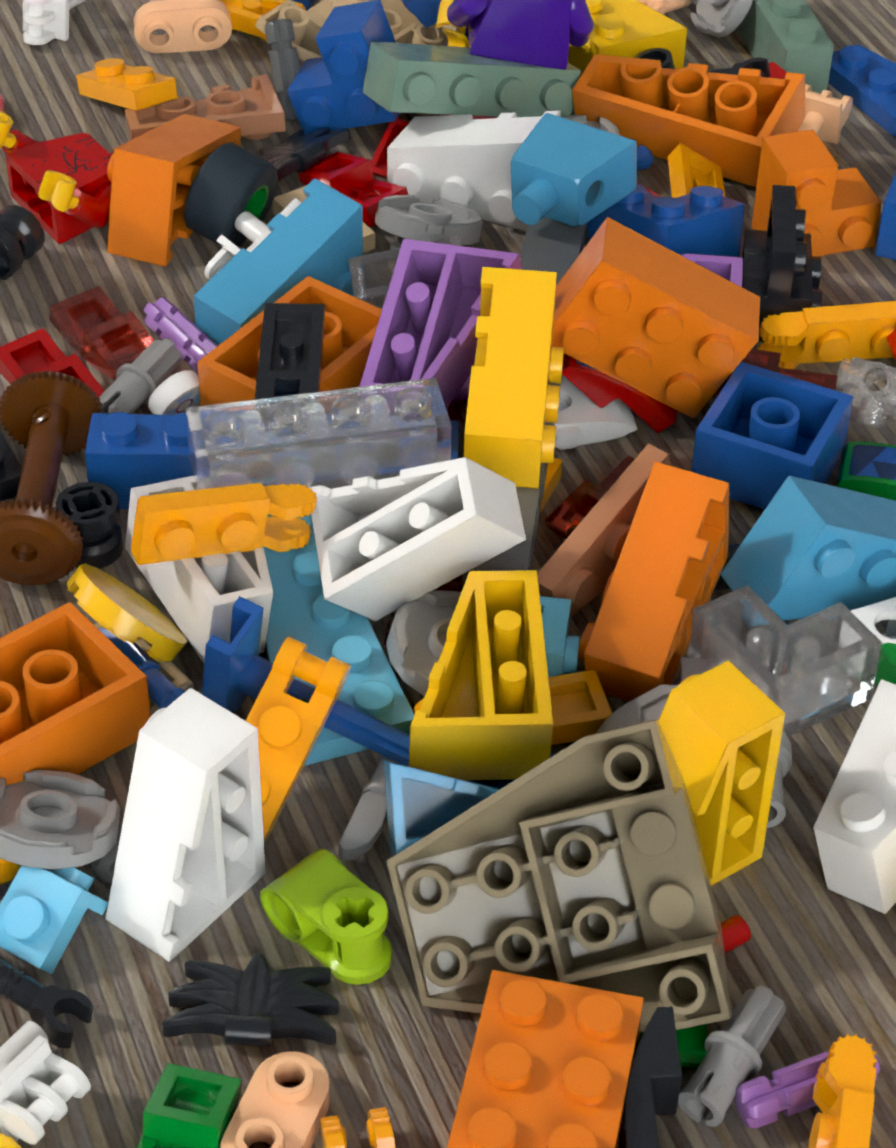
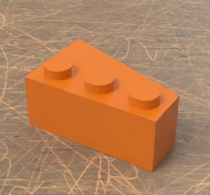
[107,114,241,267]
[578,461,729,702]

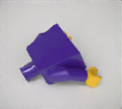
[436,0,594,70]

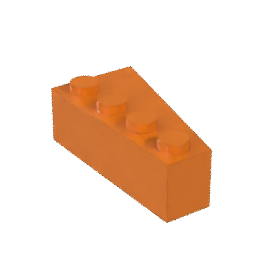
[572,54,805,187]

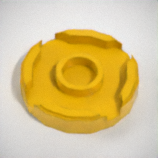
[66,564,187,663]

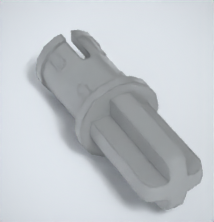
[99,338,182,414]
[678,985,786,1127]

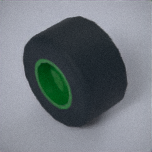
[184,143,278,247]

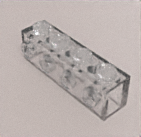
[186,378,452,490]

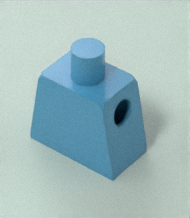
[511,113,637,227]

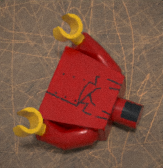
[0,110,114,244]

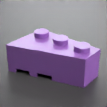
[358,239,522,420]

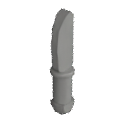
[338,754,399,861]

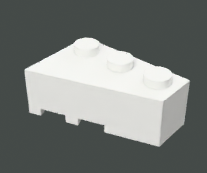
[387,111,561,232]
[309,457,526,621]
[125,465,273,664]
[813,679,896,914]
[105,688,266,962]

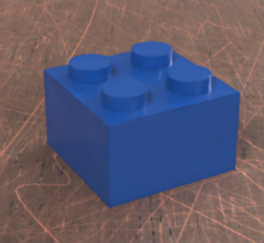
[691,362,854,510]

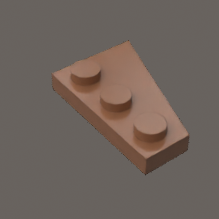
[125,74,286,140]
[537,443,671,618]

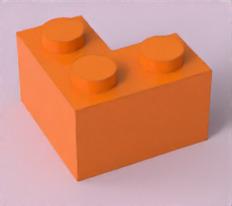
[751,129,882,256]

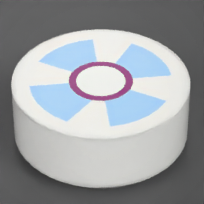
[148,370,200,415]

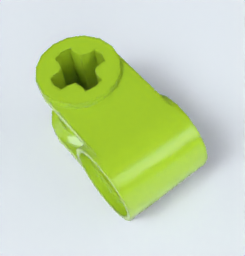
[260,848,392,985]

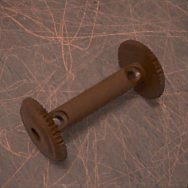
[0,371,105,585]

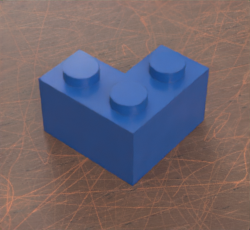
[287,0,400,135]
[586,184,745,257]

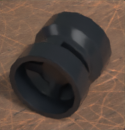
[0,205,45,280]
[55,482,123,569]

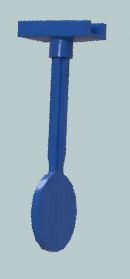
[202,596,554,789]

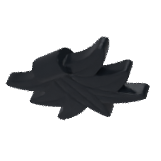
[258,128,351,182]
[162,953,339,1047]

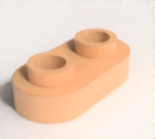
[133,0,232,53]
[220,1051,330,1148]

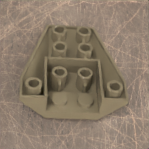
[386,719,732,1033]

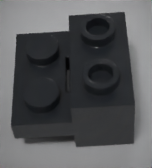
[741,185,822,342]

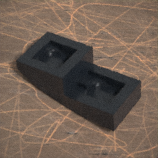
[621,1007,682,1148]

